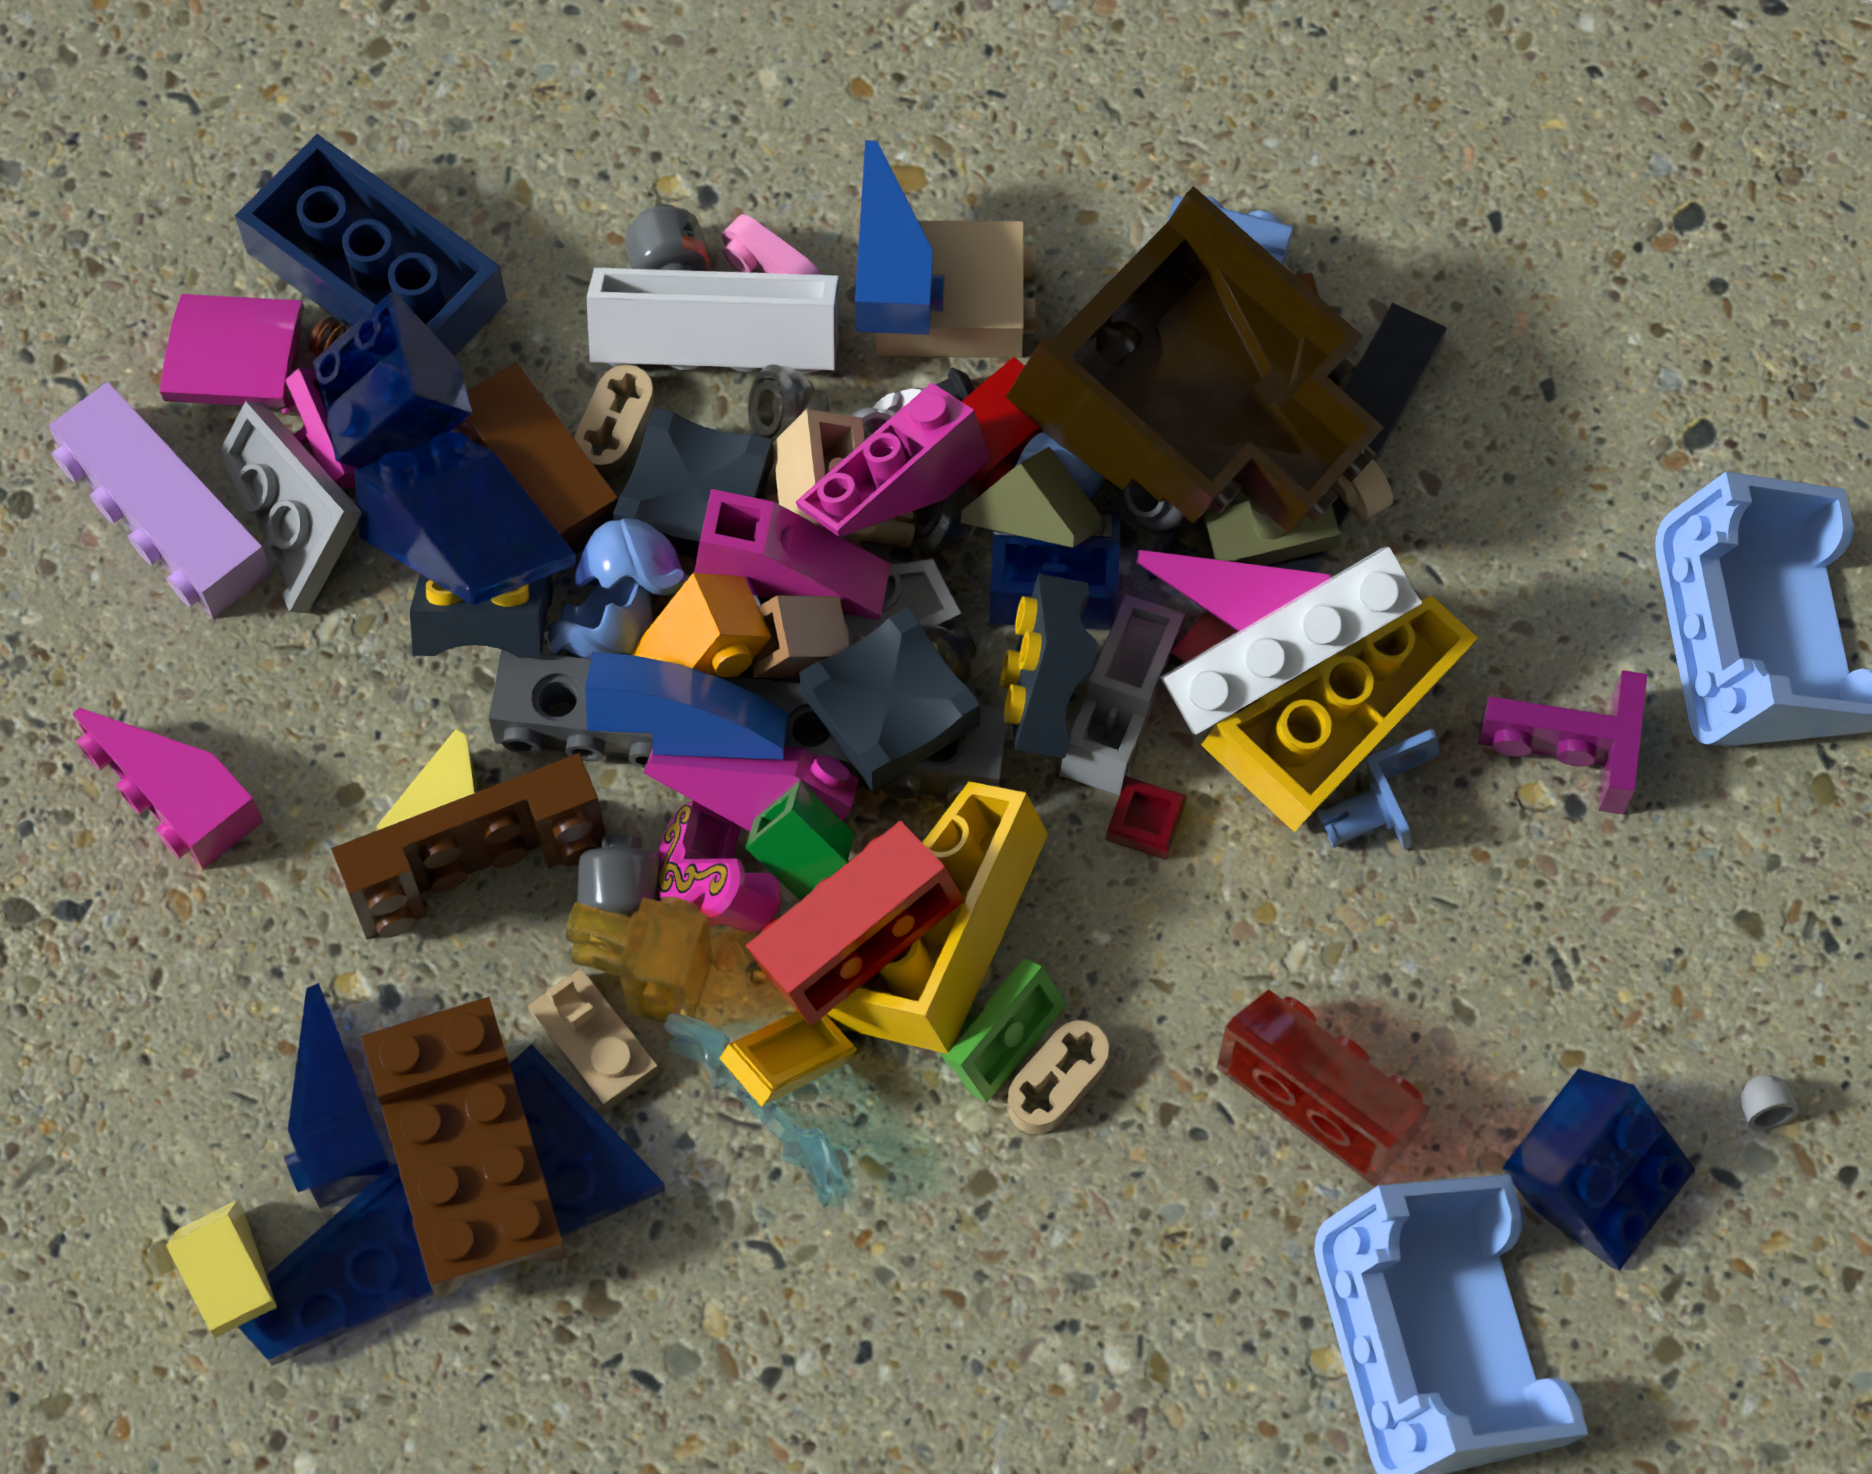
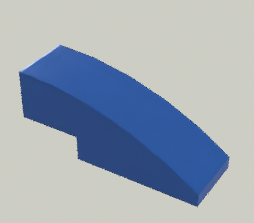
[585,652,789,760]

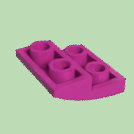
[159,294,304,408]

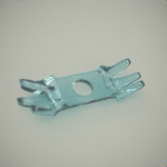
[664,1013,846,1208]

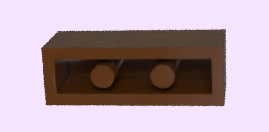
[453,362,618,564]

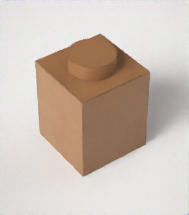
[751,595,850,678]

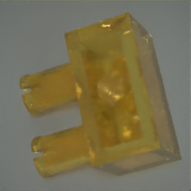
[565,897,714,1030]

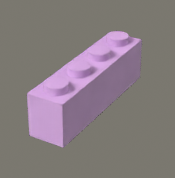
[48,381,272,619]

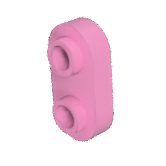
[722,215,822,275]

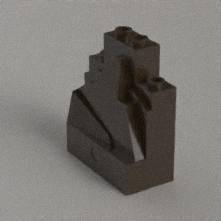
[1006,186,1384,533]

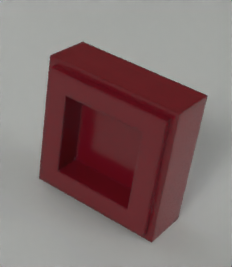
[1106,776,1187,860]

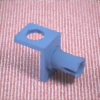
[1317,729,1440,850]

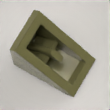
[961,446,1102,548]

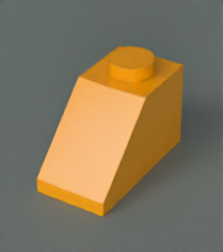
[631,573,771,677]

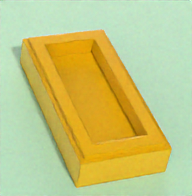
[719,1011,857,1107]

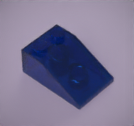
[355,432,576,606]

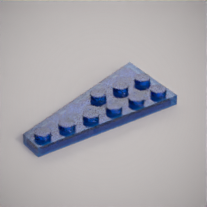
[237,1044,666,1366]

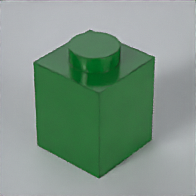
[745,780,855,901]

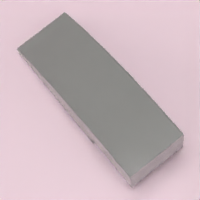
[1059,595,1185,795]

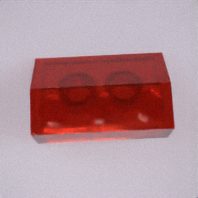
[1216,989,1430,1187]

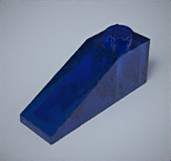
[284,983,395,1208]

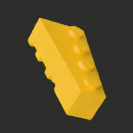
[1201,595,1478,833]
[827,781,1048,1054]

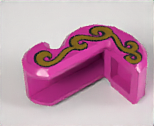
[657,800,781,933]

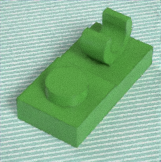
[939,958,1067,1103]

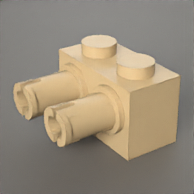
[773,409,915,549]

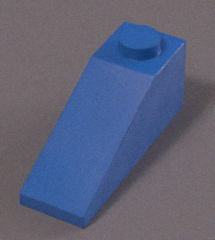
[855,140,945,335]

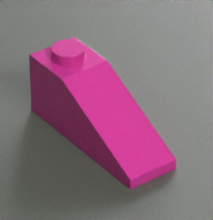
[1136,550,1330,632]
[643,746,859,831]

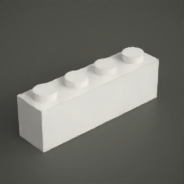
[587,268,839,374]
[1160,547,1422,735]

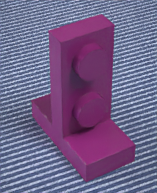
[1478,670,1648,815]

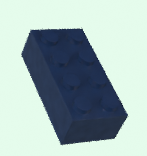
[235,134,507,385]

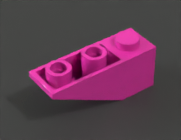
[795,382,991,537]
[694,489,891,621]
[72,708,263,869]

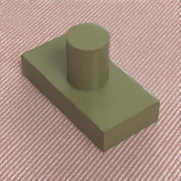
[1204,500,1341,566]

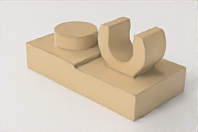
[528,968,659,1112]

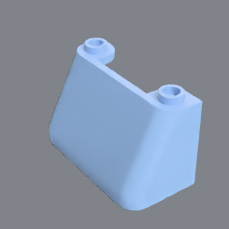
[1655,471,1872,747]
[1315,1174,1588,1474]

